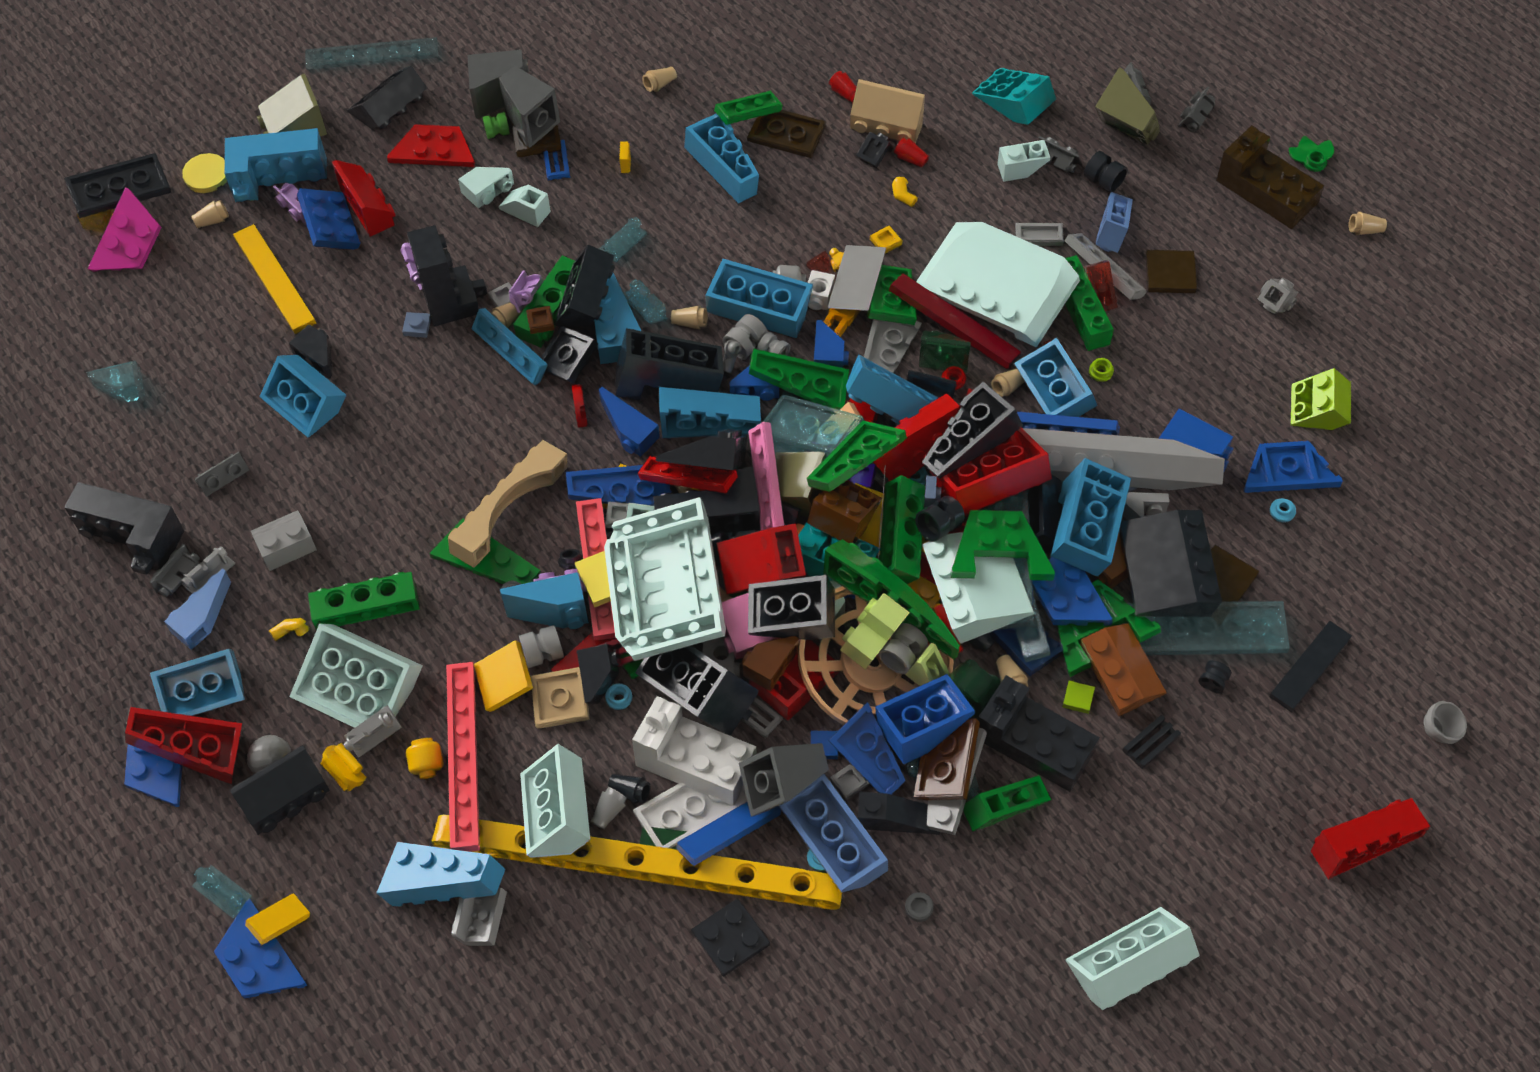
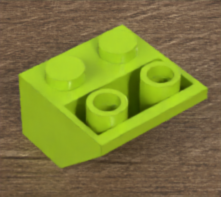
[1291,368,1351,430]

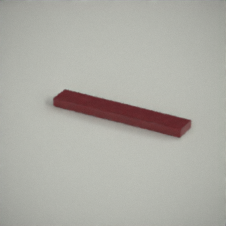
[889,273,1021,369]

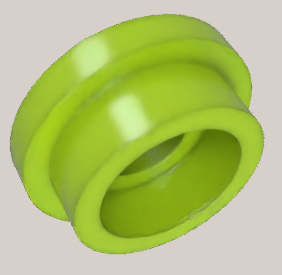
[1089,358,1114,382]

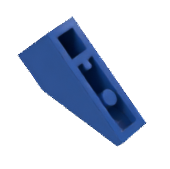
[599,387,660,457]

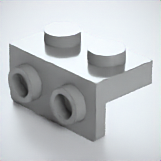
[451,888,507,946]

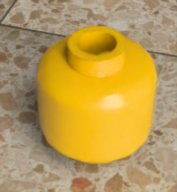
[406,738,444,779]

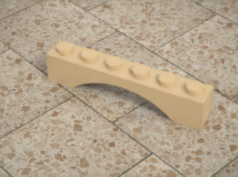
[448,440,567,568]

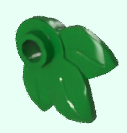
[1288,136,1334,172]

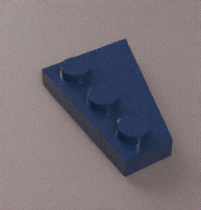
[989,619,1063,677]

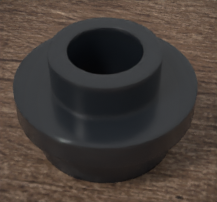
[558,549,583,570]

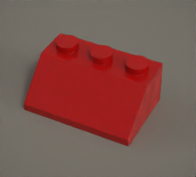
[332,160,396,237]

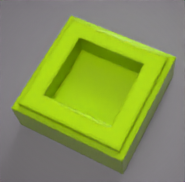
[1062,681,1095,714]

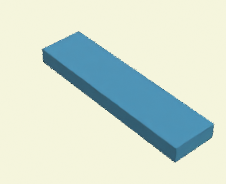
[471,308,548,385]

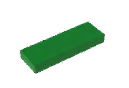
[714,91,783,125]

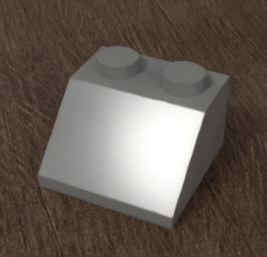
[251,510,317,571]

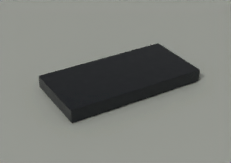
[64,153,171,218]

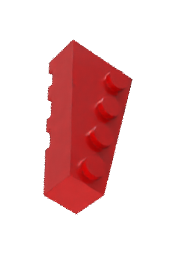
[125,707,242,784]
[1310,798,1430,879]

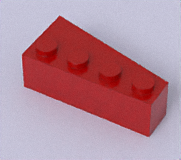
[873,394,961,481]

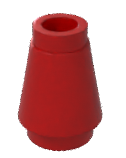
[829,71,857,103]
[894,137,929,168]

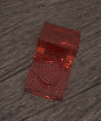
[1084,260,1118,311]

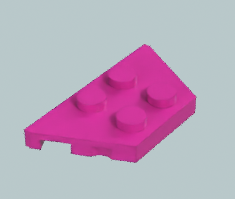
[88,187,162,272]

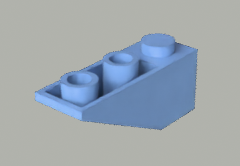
[164,569,231,650]

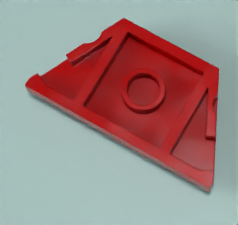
[387,124,475,167]

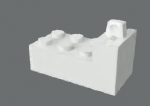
[632,696,757,806]

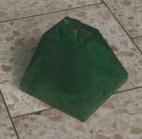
[919,331,971,373]

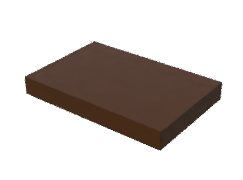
[913,719,980,800]

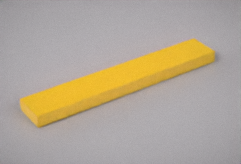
[233,224,316,334]

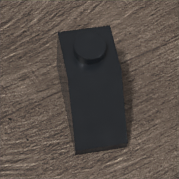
[289,324,332,379]
[577,644,621,705]

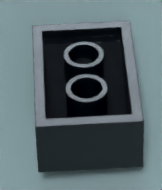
[748,575,835,640]

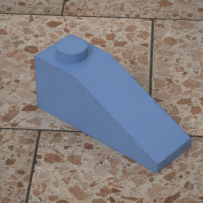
[1096,192,1133,253]

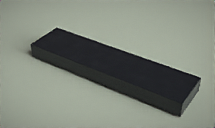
[1269,621,1352,713]

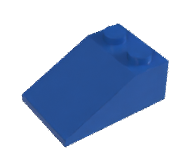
[875,674,975,764]

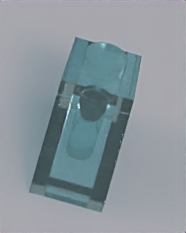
[87,360,146,402]

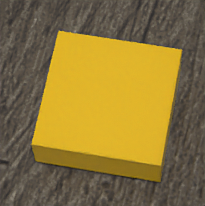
[619,141,631,173]
[870,225,903,254]

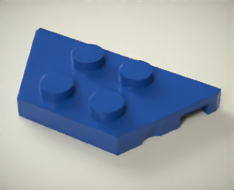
[1244,441,1343,493]
[1031,557,1112,626]
[124,744,182,807]
[214,899,307,999]

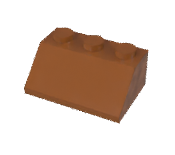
[1081,623,1167,717]

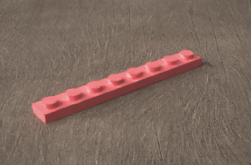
[446,662,480,852]

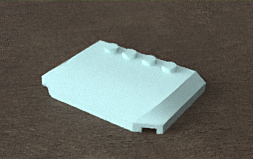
[916,222,1080,347]
[604,497,726,661]

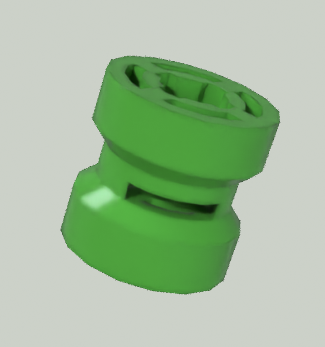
[482,112,510,139]

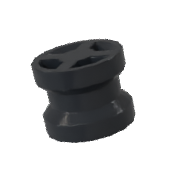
[1198,660,1232,693]

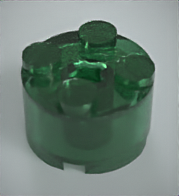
[949,659,1001,720]

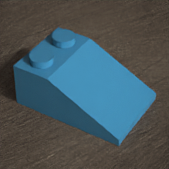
[500,572,589,629]

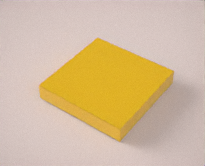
[474,640,533,712]

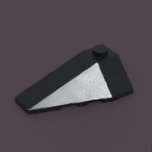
[922,382,1023,479]

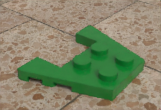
[950,510,1055,581]
[1057,580,1161,677]

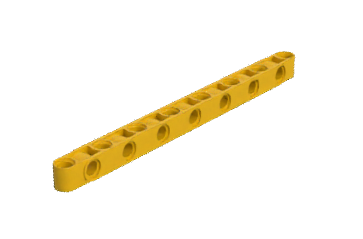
[431,815,842,910]

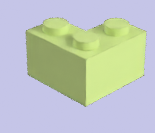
[840,593,910,670]

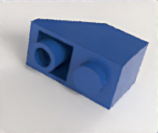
[730,365,779,401]

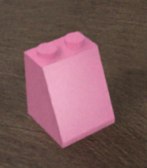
[722,593,781,660]

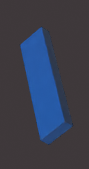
[676,802,781,866]

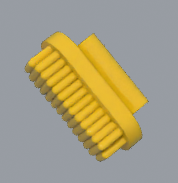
[321,743,366,791]

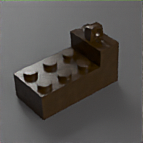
[1216,125,1324,229]

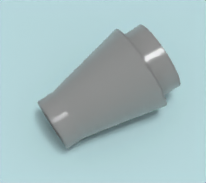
[590,787,627,830]

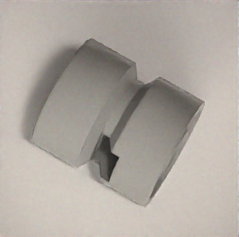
[723,314,768,360]
[879,623,928,674]
[519,625,564,668]

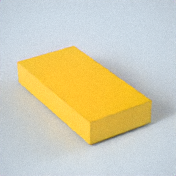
[245,893,310,945]

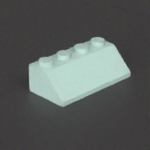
[520,744,590,858]
[1065,907,1200,1010]

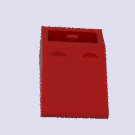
[717,524,806,595]
[749,640,840,721]

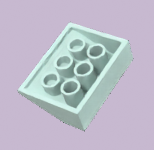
[922,532,1034,644]
[290,624,423,728]

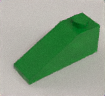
[963,775,1051,831]

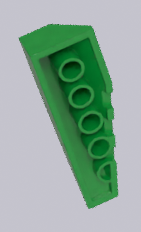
[823,539,960,660]

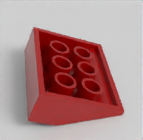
[922,427,1052,514]

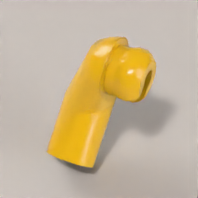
[892,177,918,207]
[269,618,309,641]

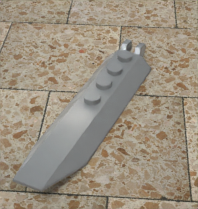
[1023,428,1225,490]

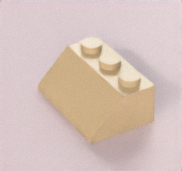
[850,79,925,143]

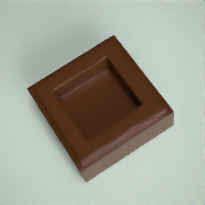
[526,306,555,334]

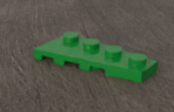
[748,349,849,413]
[807,421,907,492]
[429,518,541,584]

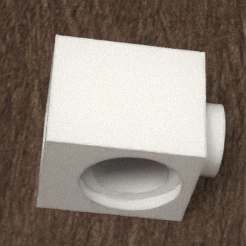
[808,270,835,310]

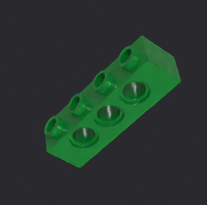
[513,255,575,348]
[1065,255,1114,351]
[880,475,925,584]
[308,572,420,631]

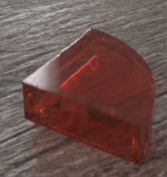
[806,251,830,273]

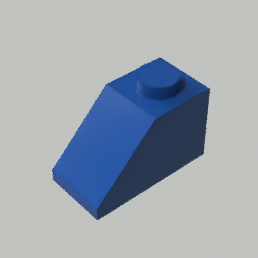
[814,320,849,368]

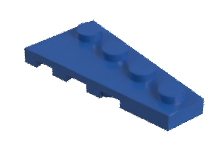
[566,465,671,506]

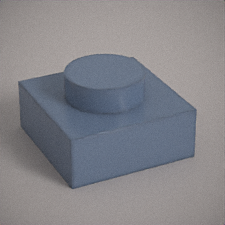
[402,312,431,337]
[924,476,941,508]

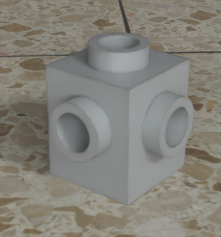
[1257,277,1298,314]

